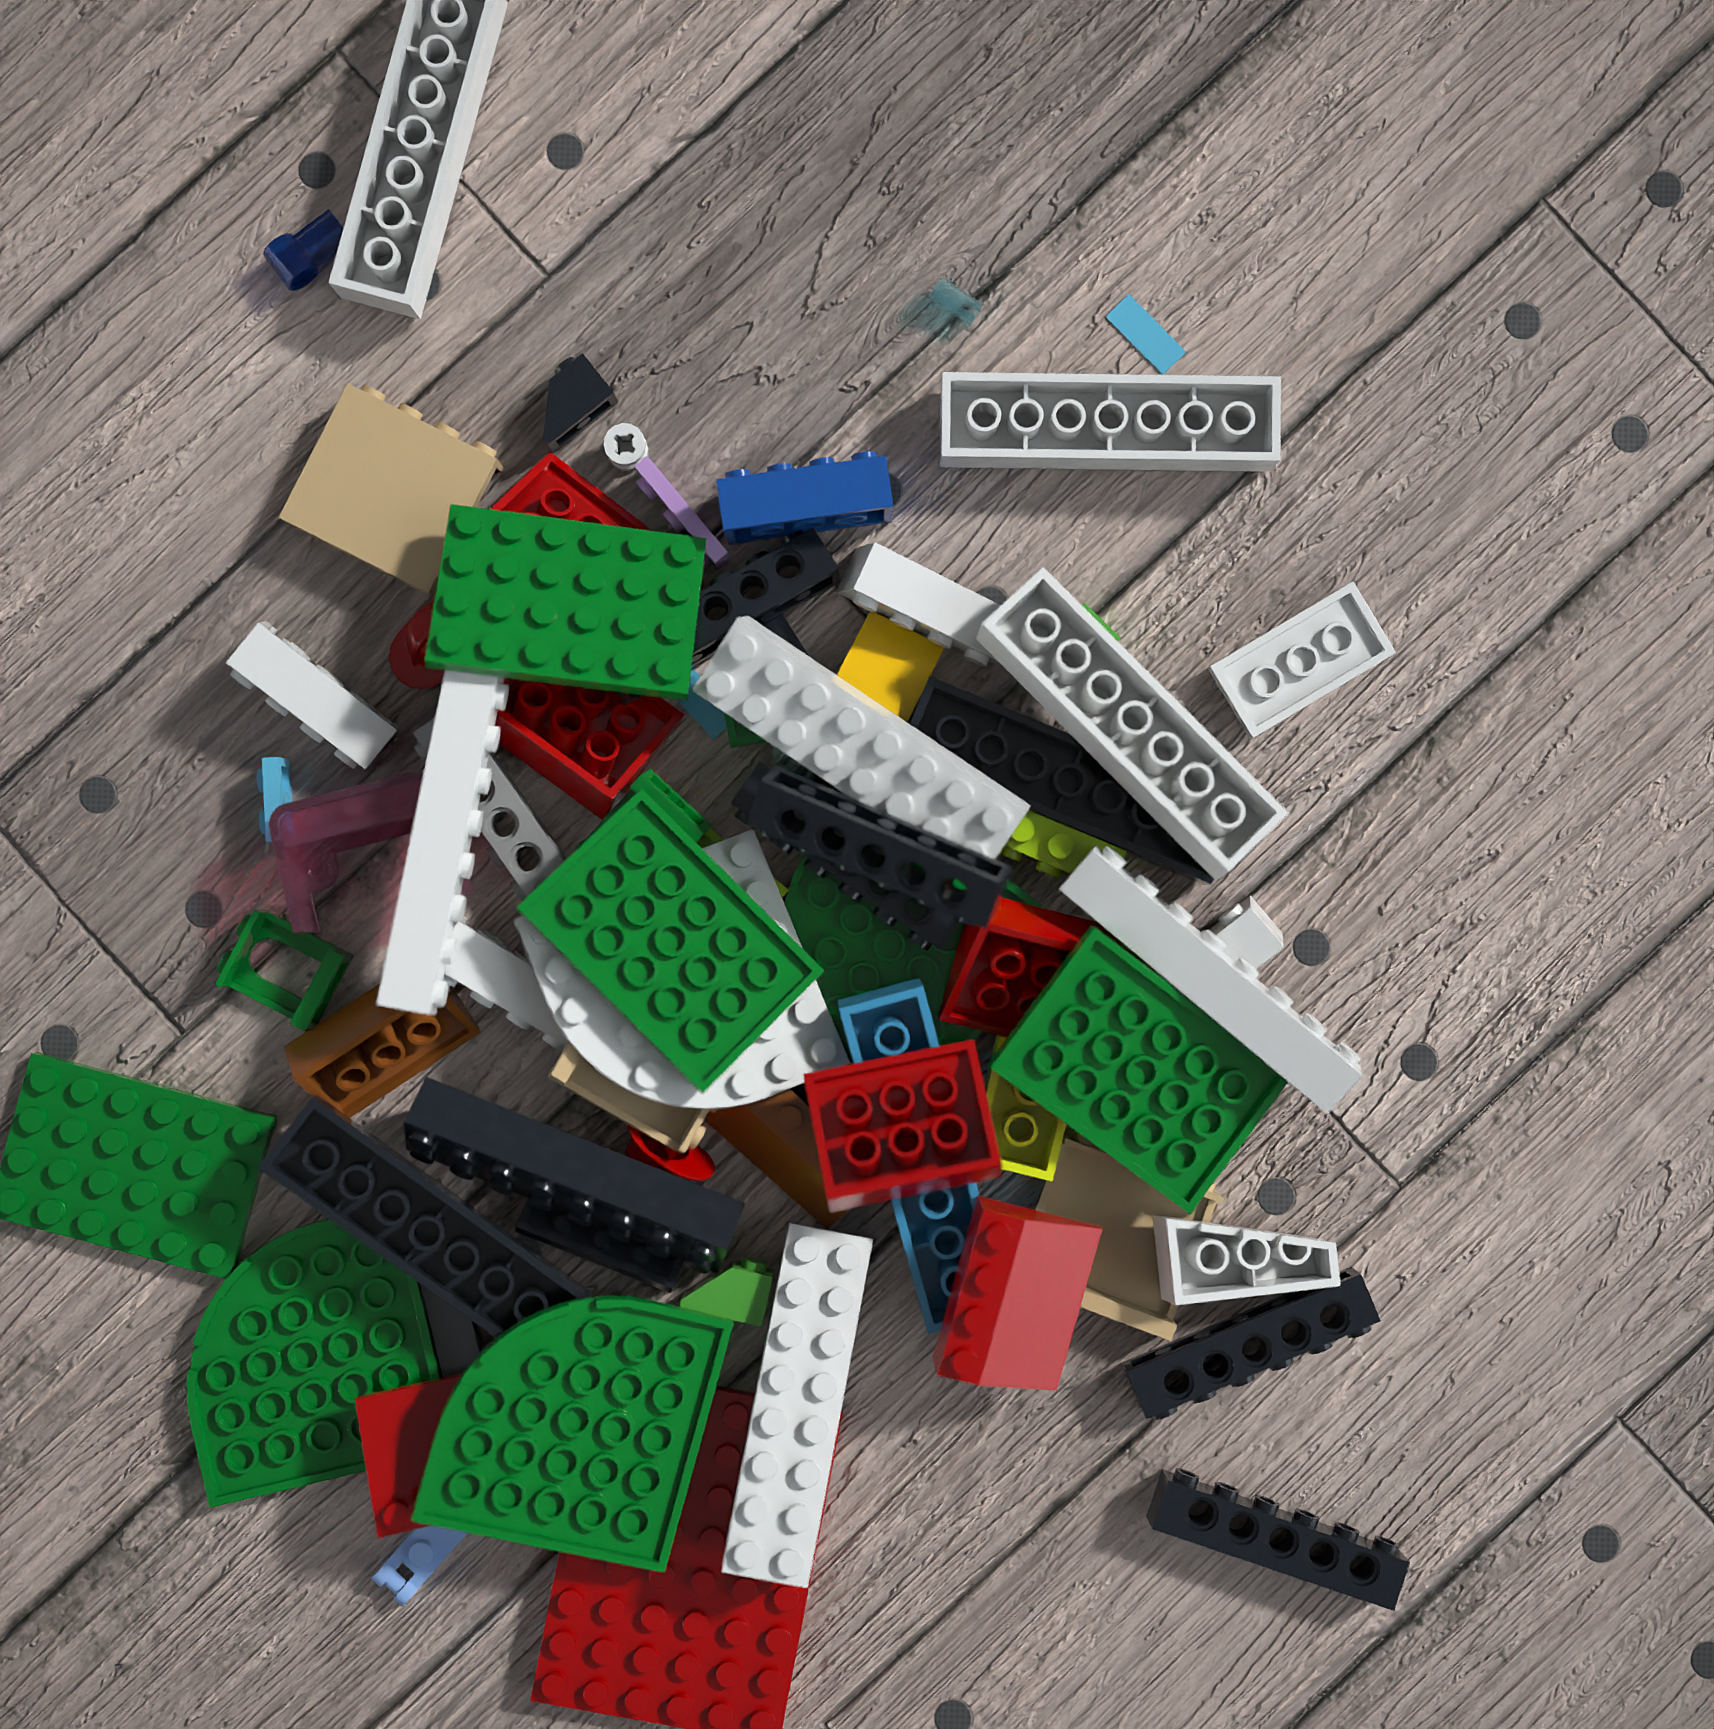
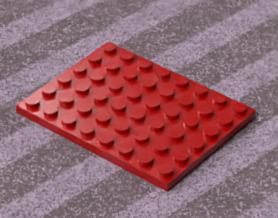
[530,1386,843,1729]

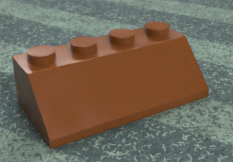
[284,983,481,1118]
[704,1087,850,1229]

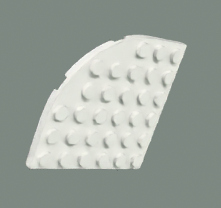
[514,829,850,1109]

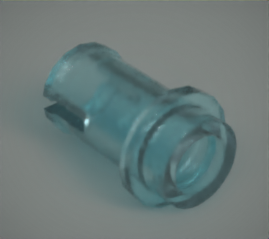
[928,277,984,327]

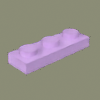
[634,456,730,570]

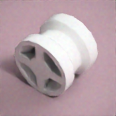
[604,423,648,471]

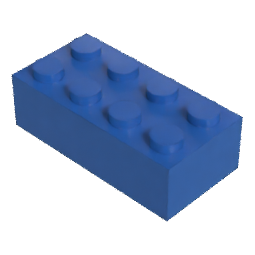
[716,451,893,545]

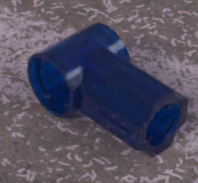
[263,209,343,291]

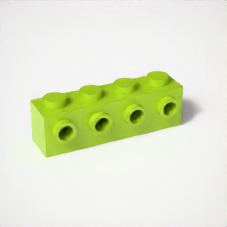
[999,810,1127,878]

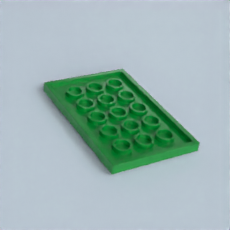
[425,504,706,701]
[516,789,824,1095]
[987,925,1289,1214]
[0,1052,277,1279]

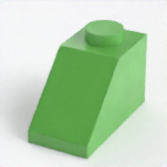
[679,1257,775,1327]

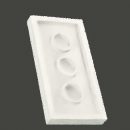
[1207,582,1396,739]

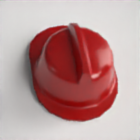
[388,601,445,690]
[625,1125,715,1181]

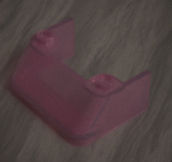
[269,771,474,935]

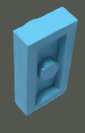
[257,757,294,843]

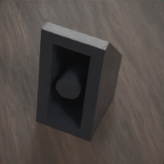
[543,353,619,454]

